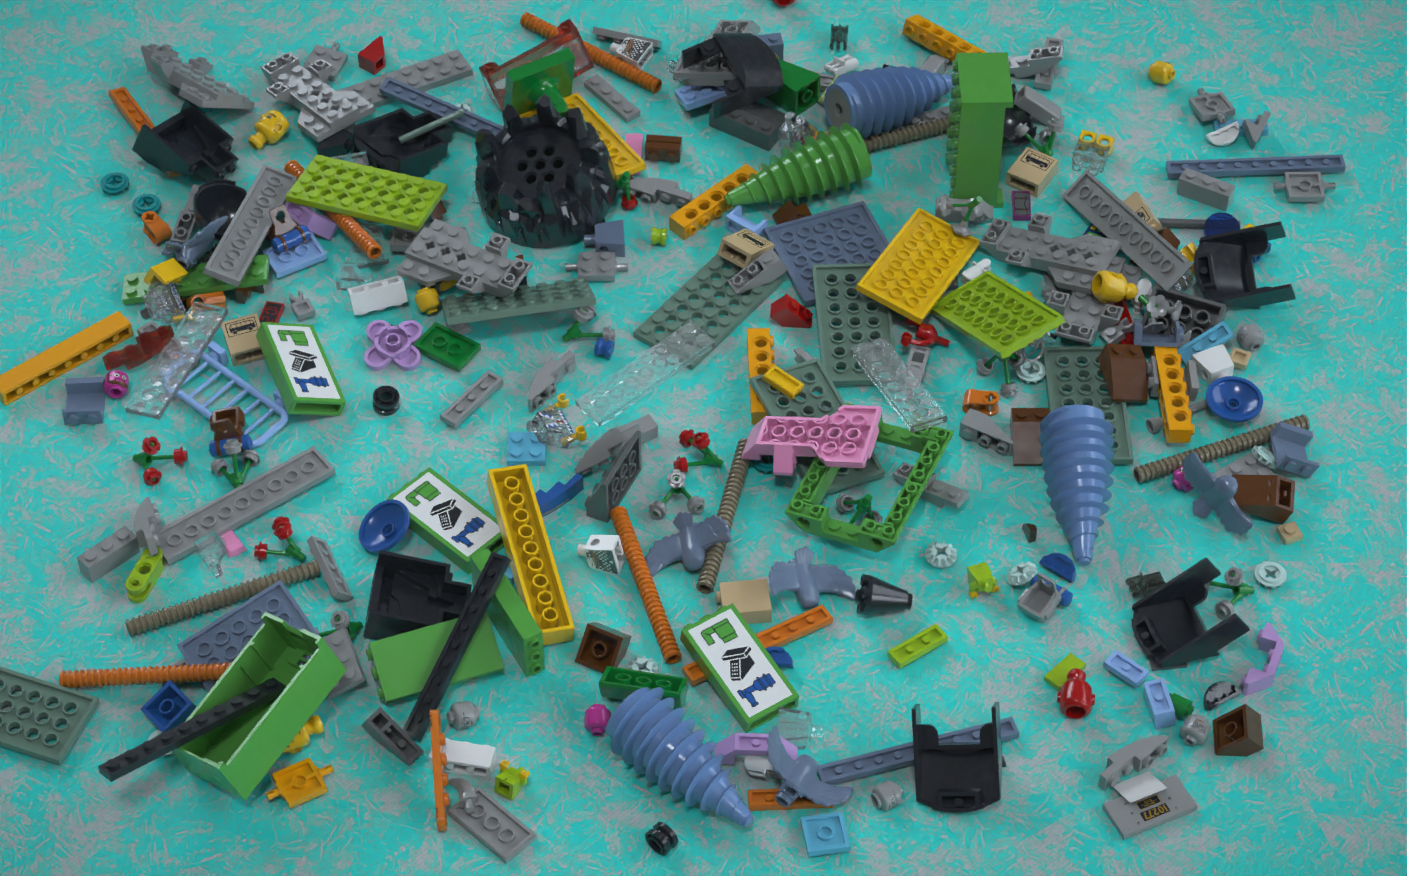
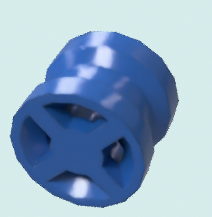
[594,337,615,359]

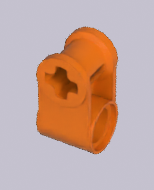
[142,211,172,245]
[962,389,999,416]

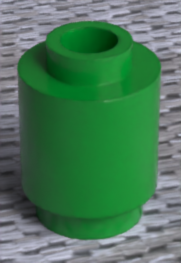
[1169,693,1194,720]

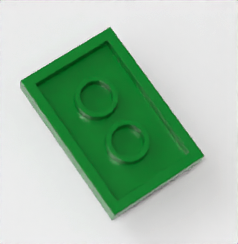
[413,322,481,372]

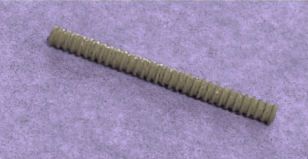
[864,116,951,153]
[1133,414,1310,484]
[696,438,751,594]
[125,559,320,637]

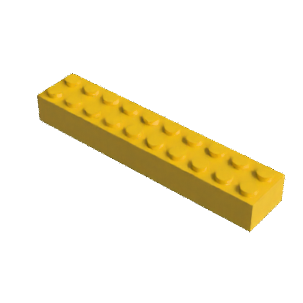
[486,464,575,645]

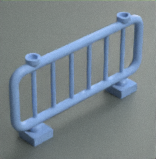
[161,341,289,448]

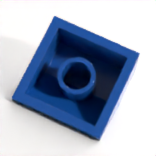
[140,680,197,732]

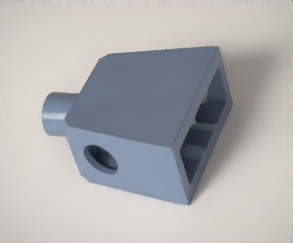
[584,220,625,257]

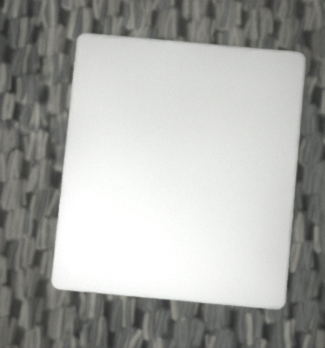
[1113,771,1167,803]

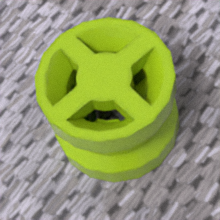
[651,227,667,246]

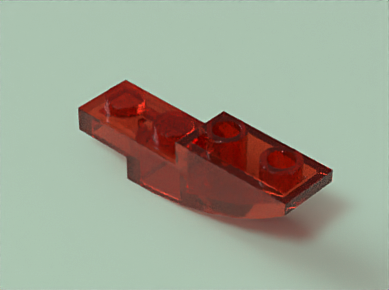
[103,324,175,371]

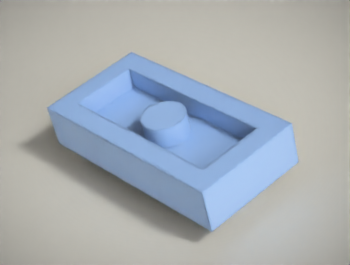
[1103,650,1149,688]

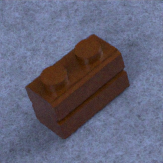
[645,134,682,163]

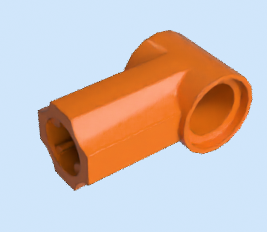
[187,291,226,312]

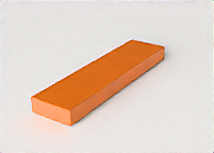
[748,788,833,811]

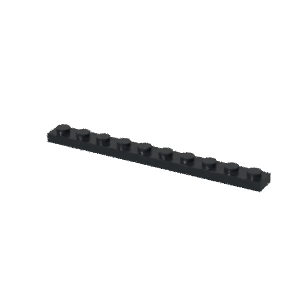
[403,552,511,742]
[98,677,286,782]

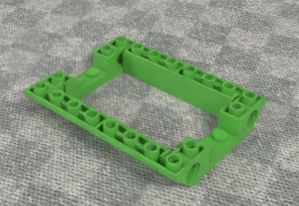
[785,402,954,552]

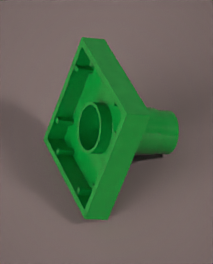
[504,47,575,117]

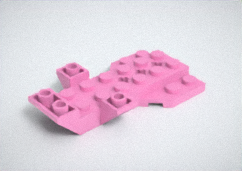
[741,405,882,476]

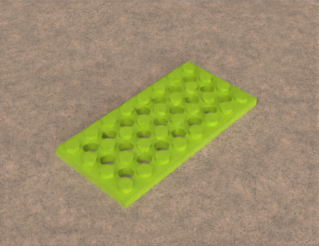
[285,154,448,232]
[930,270,1065,359]

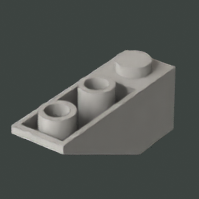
[728,248,788,294]
[959,408,1013,457]

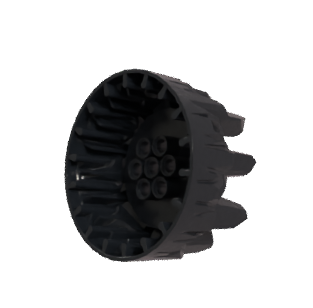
[475,94,617,248]

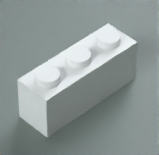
[347,276,408,316]
[429,738,497,779]

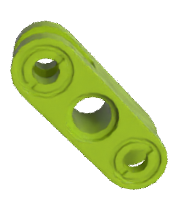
[125,547,165,603]

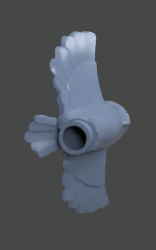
[161,216,228,270]
[1182,452,1253,536]
[645,512,732,577]
[769,546,856,609]
[767,726,854,807]

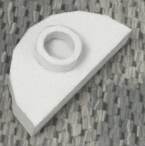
[1205,121,1239,147]

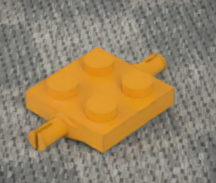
[265,757,334,809]

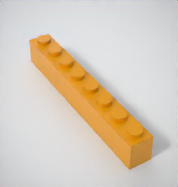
[0,311,133,406]

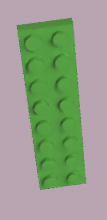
[122,254,270,305]

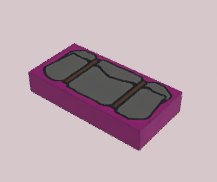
[1012,191,1031,221]

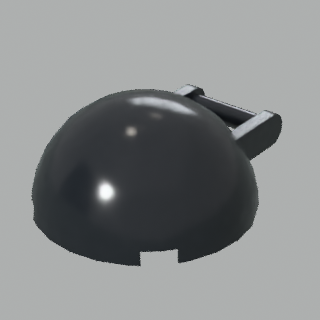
[1002,83,1037,149]
[193,179,278,242]

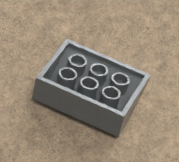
[709,102,794,151]
[1142,284,1227,342]
[585,430,642,523]

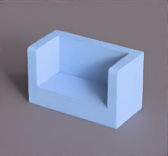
[726,205,768,237]
[1144,678,1176,729]

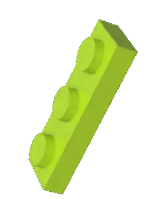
[887,623,948,669]

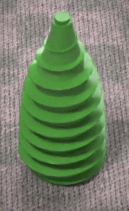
[724,123,872,207]

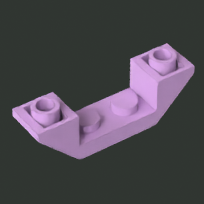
[284,201,338,240]
[1240,622,1285,696]
[714,733,798,764]

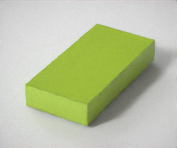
[1044,653,1086,692]

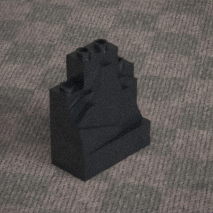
[132,99,239,181]
[350,108,453,178]
[363,550,472,640]

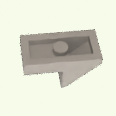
[1242,110,1271,149]

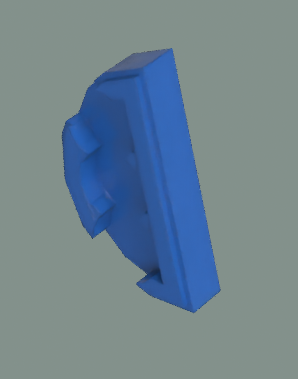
[1039,553,1076,582]
[765,646,794,669]

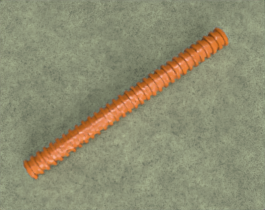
[520,12,662,93]
[284,160,382,259]
[610,506,682,664]
[59,662,232,689]

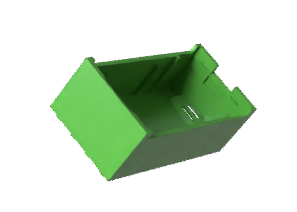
[945,52,1013,208]
[172,612,347,800]

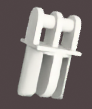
[824,54,859,76]
[961,259,991,285]
[1130,279,1152,315]
[745,755,782,782]

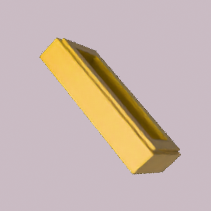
[762,365,804,400]

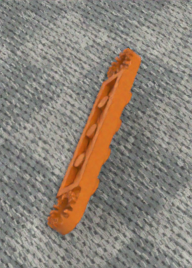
[430,709,450,831]

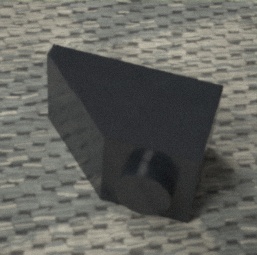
[317,129,353,159]

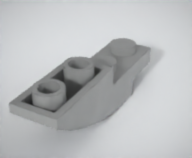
[1008,46,1064,78]
[622,178,693,207]
[170,184,201,244]
[897,345,931,402]
[528,350,576,413]
[574,424,642,475]
[893,462,969,509]
[134,497,162,555]
[1098,735,1169,791]

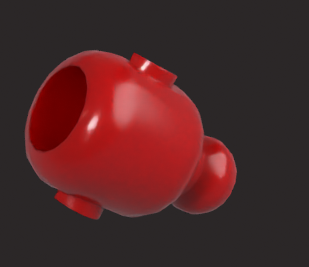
[1057,668,1095,719]

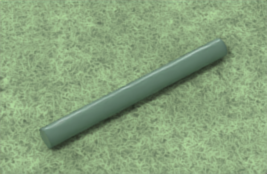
[398,108,465,144]

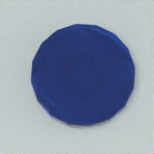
[1203,212,1240,236]

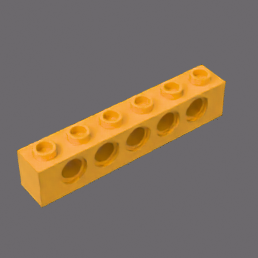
[902,14,987,62]
[669,164,759,240]
[747,328,775,425]
[1152,346,1195,443]

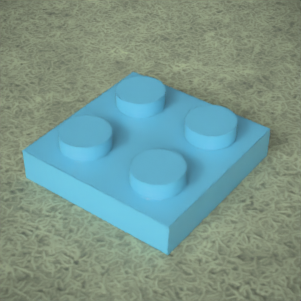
[507,432,546,466]
[800,811,850,857]

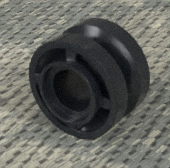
[373,386,400,416]
[645,822,678,856]

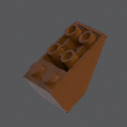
[1232,474,1295,524]

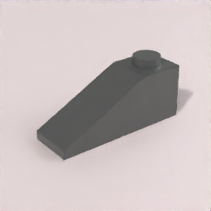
[362,707,424,766]

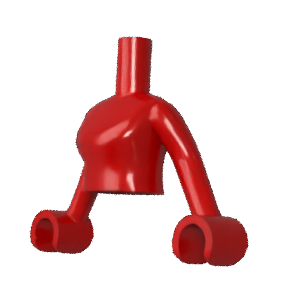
[900,317,950,347]

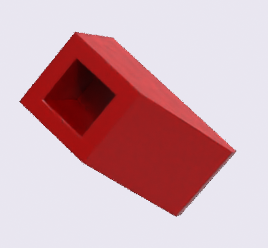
[358,36,386,75]
[770,294,813,328]

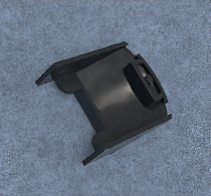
[682,33,783,119]
[1194,221,1296,309]
[1131,558,1250,667]
[911,702,1002,813]

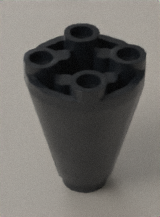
[855,574,913,615]

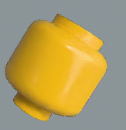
[1148,61,1175,85]
[414,287,441,315]

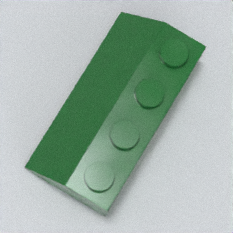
[599,666,688,709]

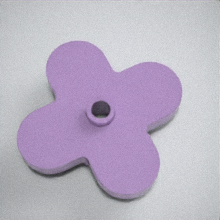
[364,320,423,371]

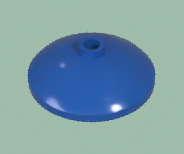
[1206,376,1263,423]
[359,499,410,553]

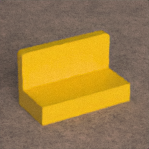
[143,258,188,285]

